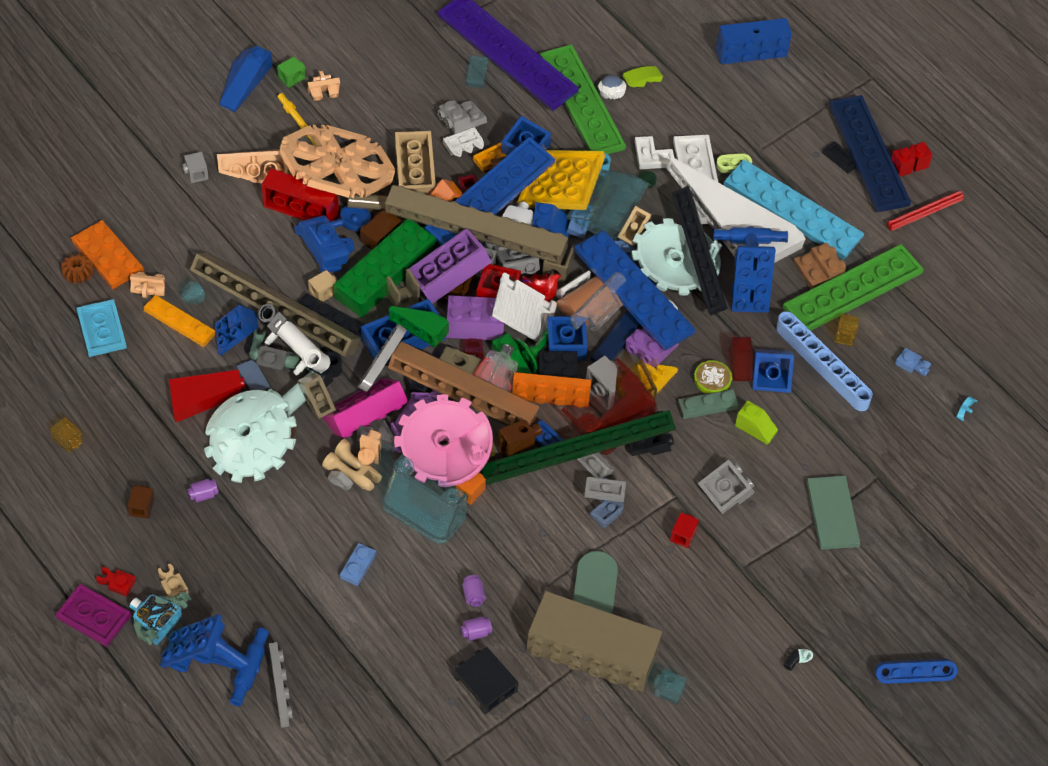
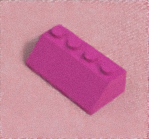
[322,377,408,438]

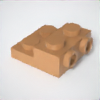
[793,243,846,289]

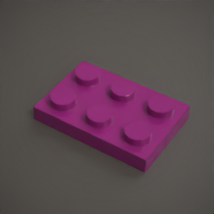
[56,584,131,647]

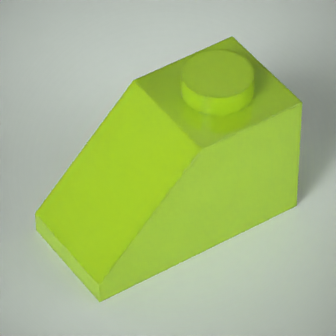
[735,401,778,445]

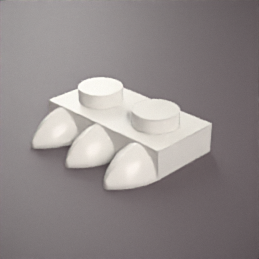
[443,127,484,157]

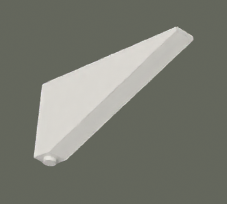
[667,157,805,263]

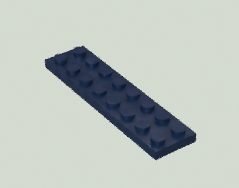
[828,95,911,213]

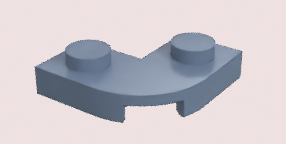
[590,477,624,529]

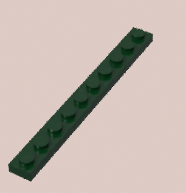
[482,410,676,485]

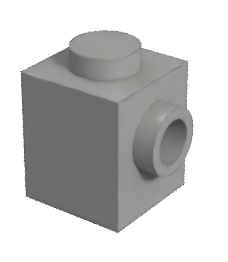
[182,152,208,183]

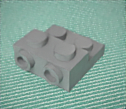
[437,100,487,134]
[494,246,540,274]
[698,459,755,514]

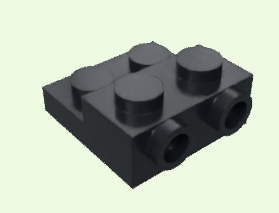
[626,411,674,456]

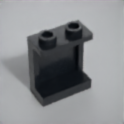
[454,647,518,714]

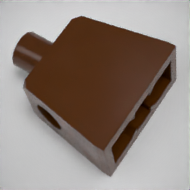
[497,420,543,458]

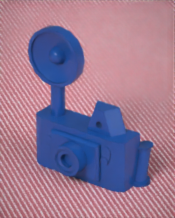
[295,206,371,273]

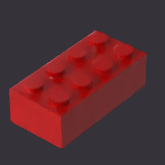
[262,168,339,222]

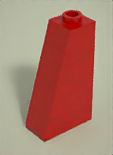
[169,370,245,422]

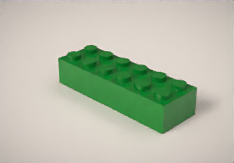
[333,219,436,318]

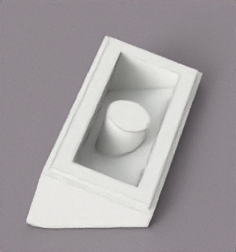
[555,271,591,300]

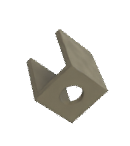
[542,244,576,283]
[387,269,420,308]

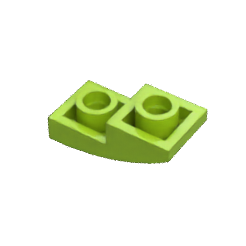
[622,66,663,88]

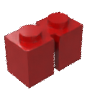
[891,142,933,177]

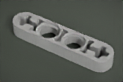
[358,324,407,392]

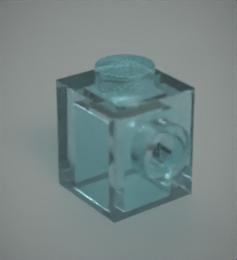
[653,669,687,705]

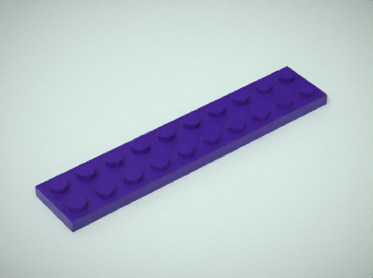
[438,0,579,111]

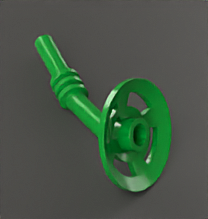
[515,327,549,373]

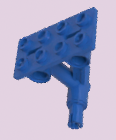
[713,226,788,313]
[160,614,269,707]

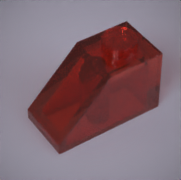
[729,337,753,381]

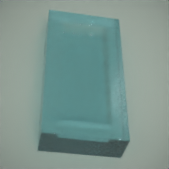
[466,56,488,88]

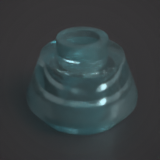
[181,280,206,305]

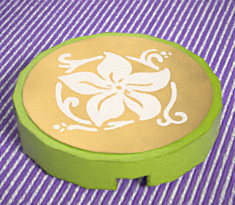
[694,361,732,394]

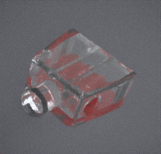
[473,344,518,392]

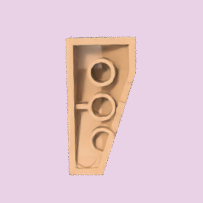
[217,149,292,184]

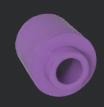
[187,479,218,503]
[462,575,486,607]
[460,616,492,641]

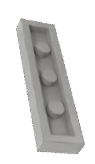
[269,642,293,728]

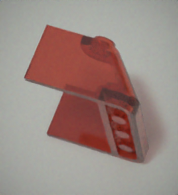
[561,358,657,455]

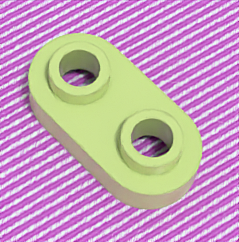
[716,154,752,173]

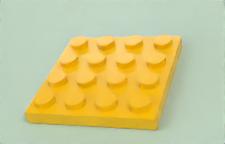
[517,150,605,210]

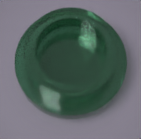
[639,171,657,188]

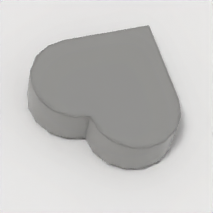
[328,471,353,491]

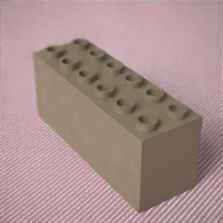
[527,591,663,692]

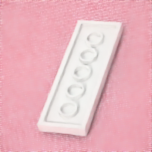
[673,135,718,224]

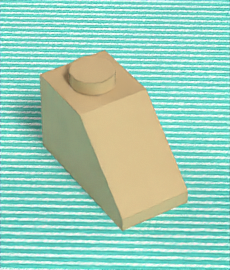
[617,206,651,247]

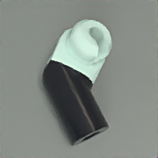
[783,649,813,671]

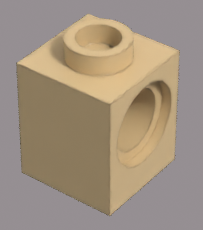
[308,270,338,301]

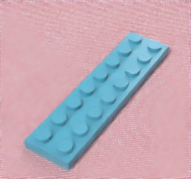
[724,159,864,260]

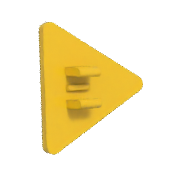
[636,362,678,396]

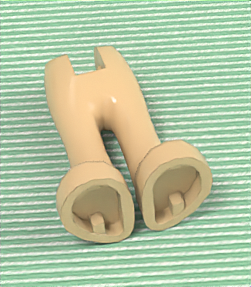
[322,439,382,491]

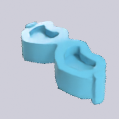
[956,397,978,421]

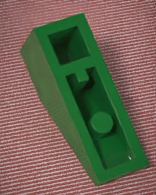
[389,306,449,348]

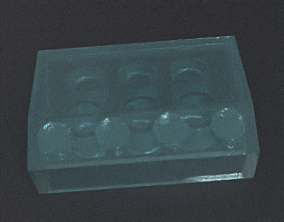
[566,169,649,241]

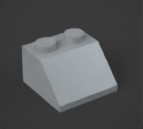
[586,356,617,414]

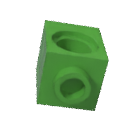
[277,57,306,88]

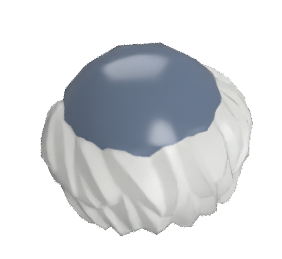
[598,75,626,100]

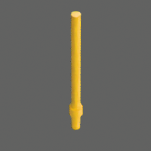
[277,93,318,147]

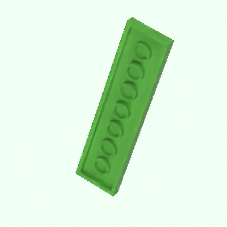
[540,44,626,154]
[783,244,924,331]

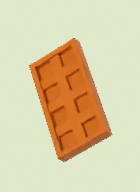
[71,220,144,289]
[512,372,591,408]

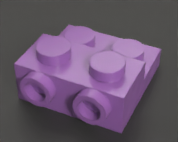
[626,328,679,368]

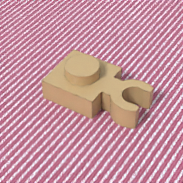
[158,564,188,597]

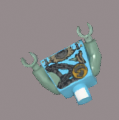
[130,592,192,645]

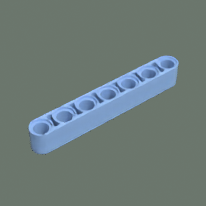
[776,312,873,411]

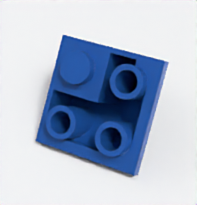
[214,305,259,356]

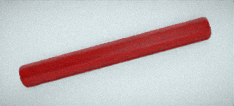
[887,190,964,231]

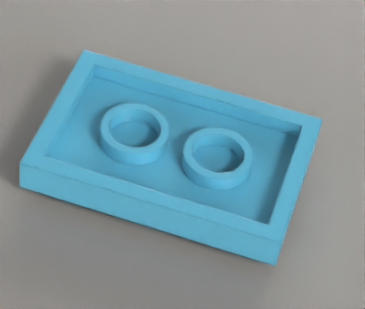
[77,299,127,357]

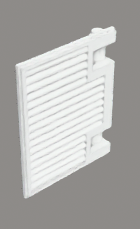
[492,273,557,347]

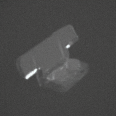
[571,272,626,332]

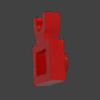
[96,567,136,597]

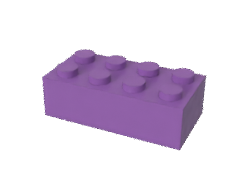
[409,228,492,304]

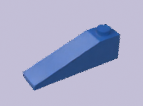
[220,46,272,112]

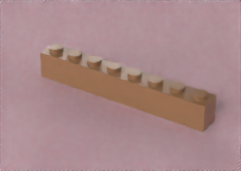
[388,341,540,426]

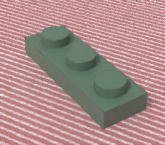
[678,389,739,419]

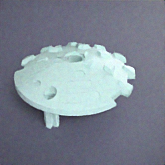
[631,218,722,296]
[204,390,297,483]

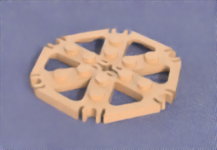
[279,125,395,198]

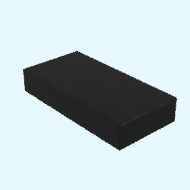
[822,141,856,174]

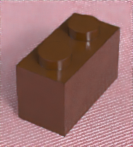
[360,209,401,250]

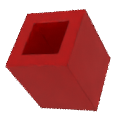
[670,513,699,548]

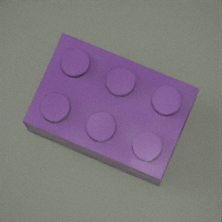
[446,296,504,340]

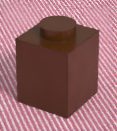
[127,485,155,519]

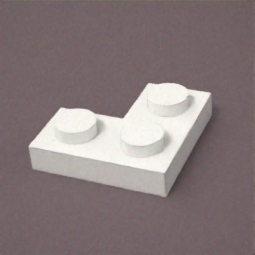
[635,136,674,169]

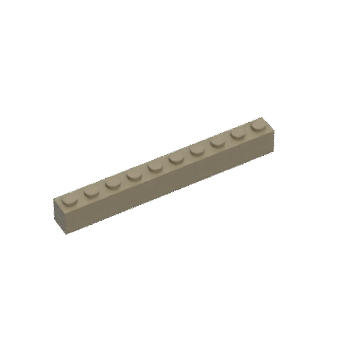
[385,185,568,265]
[190,253,361,357]

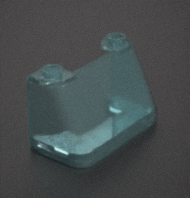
[382,454,467,544]

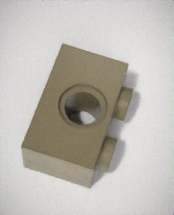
[440,346,481,375]
[298,372,336,419]

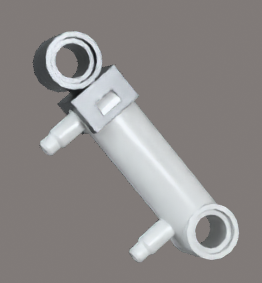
[258,304,330,375]

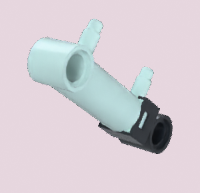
[267,351,342,418]

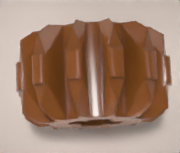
[61,253,94,285]

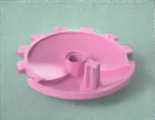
[394,394,493,487]

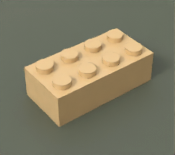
[395,131,436,195]

